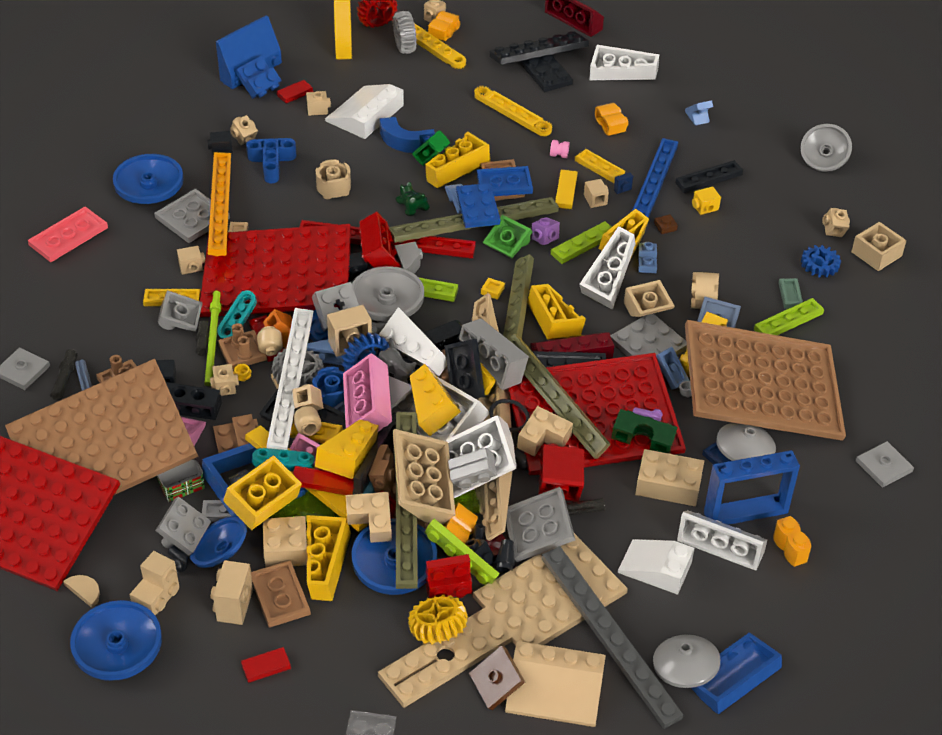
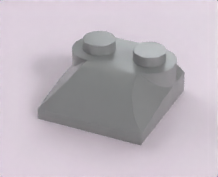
[158,290,202,331]

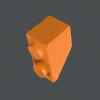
[263,309,292,349]

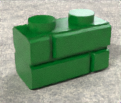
[412,130,450,166]

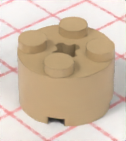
[316,159,351,199]
[691,272,719,309]

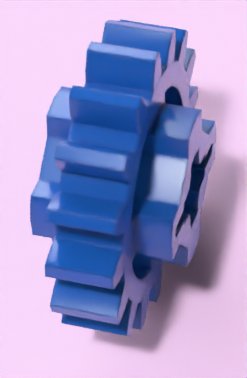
[801,245,841,277]

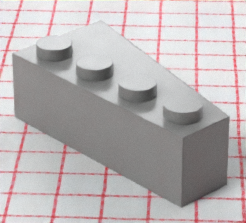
[459,318,529,390]

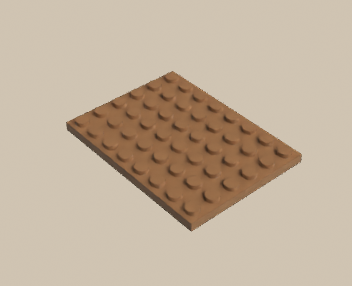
[685,320,846,441]
[5,359,199,495]

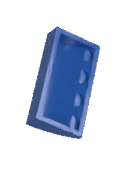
[691,632,782,714]

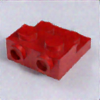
[426,554,472,599]

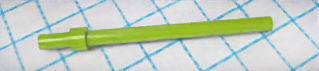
[204,291,221,386]

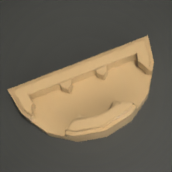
[63,575,100,609]

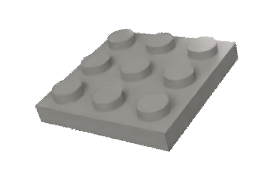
[154,189,230,243]
[610,314,687,356]
[506,487,575,562]

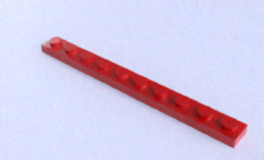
[300,220,476,259]

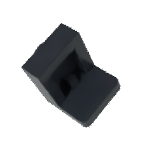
[465,538,496,566]

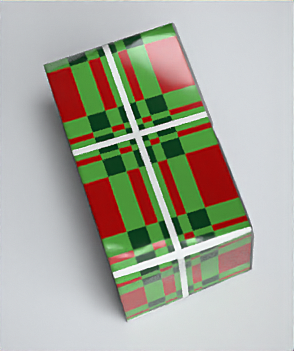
[157,460,205,502]

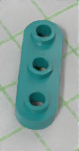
[217,290,257,339]
[252,448,315,471]

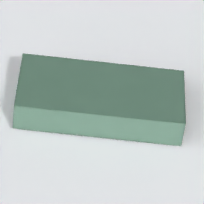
[779,278,803,309]

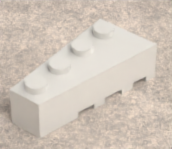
[590,45,659,80]
[579,226,636,310]
[379,307,447,376]

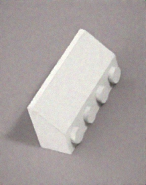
[677,510,767,570]

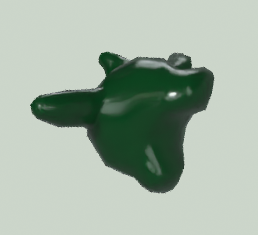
[396,182,430,216]

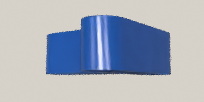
[246,138,296,183]

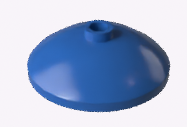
[190,517,247,568]

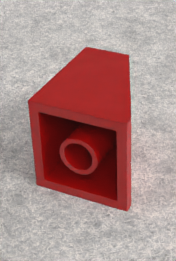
[538,444,584,502]

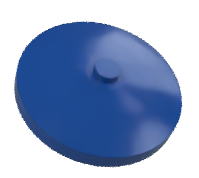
[113,154,183,204]
[352,518,437,595]
[70,601,162,680]

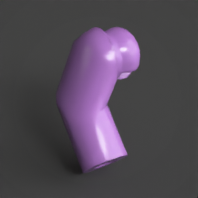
[633,407,663,421]

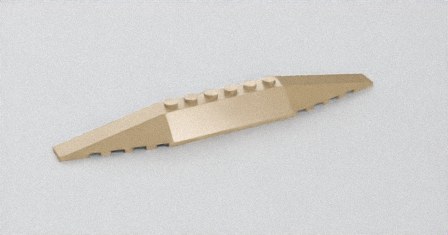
[472,293,512,541]

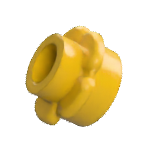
[233,364,252,381]

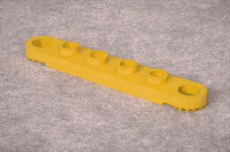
[414,23,466,69]
[474,86,552,136]

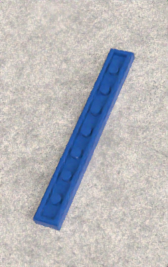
[632,138,678,218]

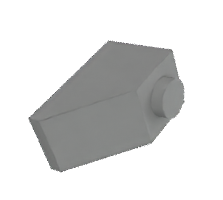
[395,242,423,274]

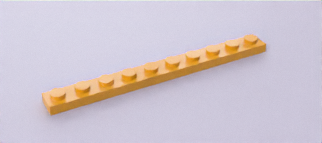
[208,152,231,256]

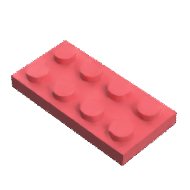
[28,207,108,262]

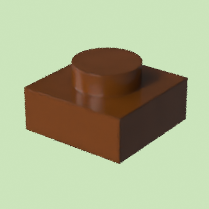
[654,215,678,234]

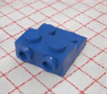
[235,56,282,99]

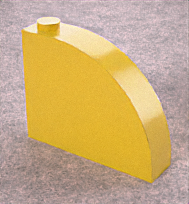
[334,0,352,59]

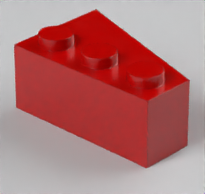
[359,211,402,268]

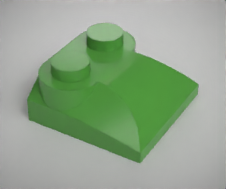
[483,215,532,258]

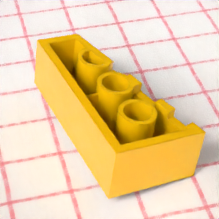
[425,132,490,188]
[306,515,351,601]

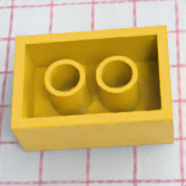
[223,455,302,530]

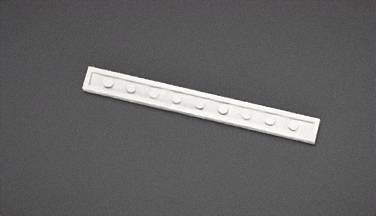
[266,308,314,450]

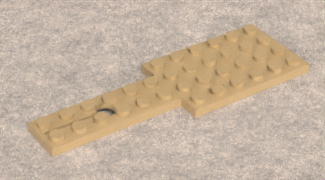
[378,533,628,708]

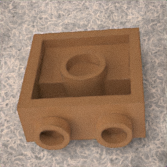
[213,414,258,454]
[368,445,396,501]

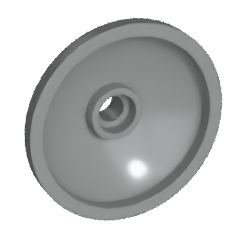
[800,124,852,172]
[716,423,776,461]
[653,635,720,688]

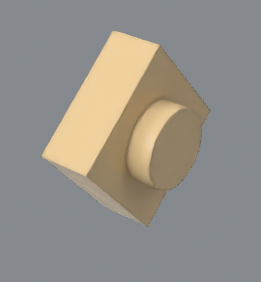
[228,222,248,232]

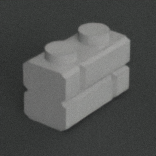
[448,448,497,489]

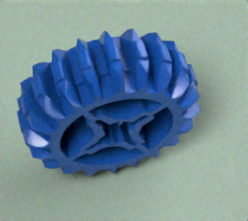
[342,332,390,371]

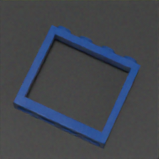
[202,443,309,518]
[704,450,800,525]

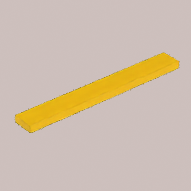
[245,425,369,532]

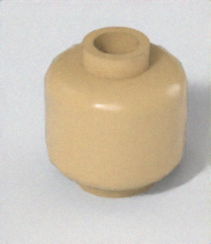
[257,326,283,356]
[293,406,322,436]

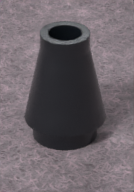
[494,539,515,573]

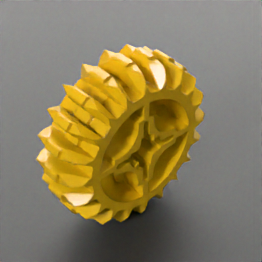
[408,594,468,645]

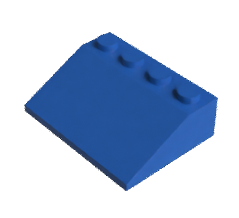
[216,15,282,89]

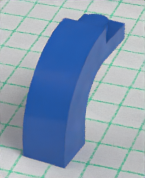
[380,117,435,153]

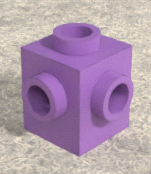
[532,217,560,245]

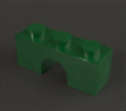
[611,409,678,454]

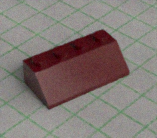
[545,0,604,37]
[530,332,614,359]

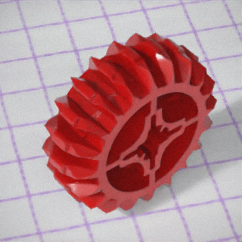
[356,0,398,28]

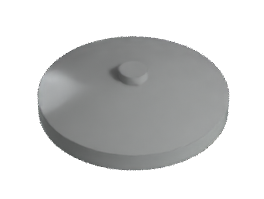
[352,266,424,322]

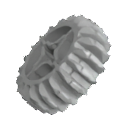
[393,11,417,54]
[272,349,324,387]

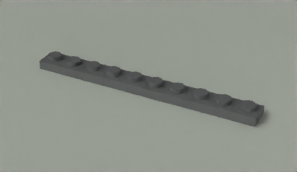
[541,546,683,729]

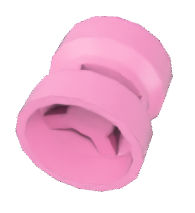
[550,140,569,159]

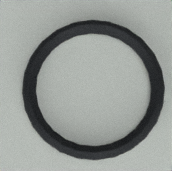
[489,399,530,432]

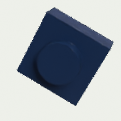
[614,172,633,194]

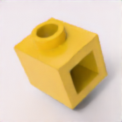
[692,186,721,215]

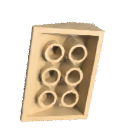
[393,429,456,525]
[505,641,606,727]

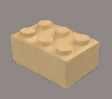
[635,449,704,507]

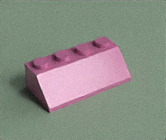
[343,353,392,431]

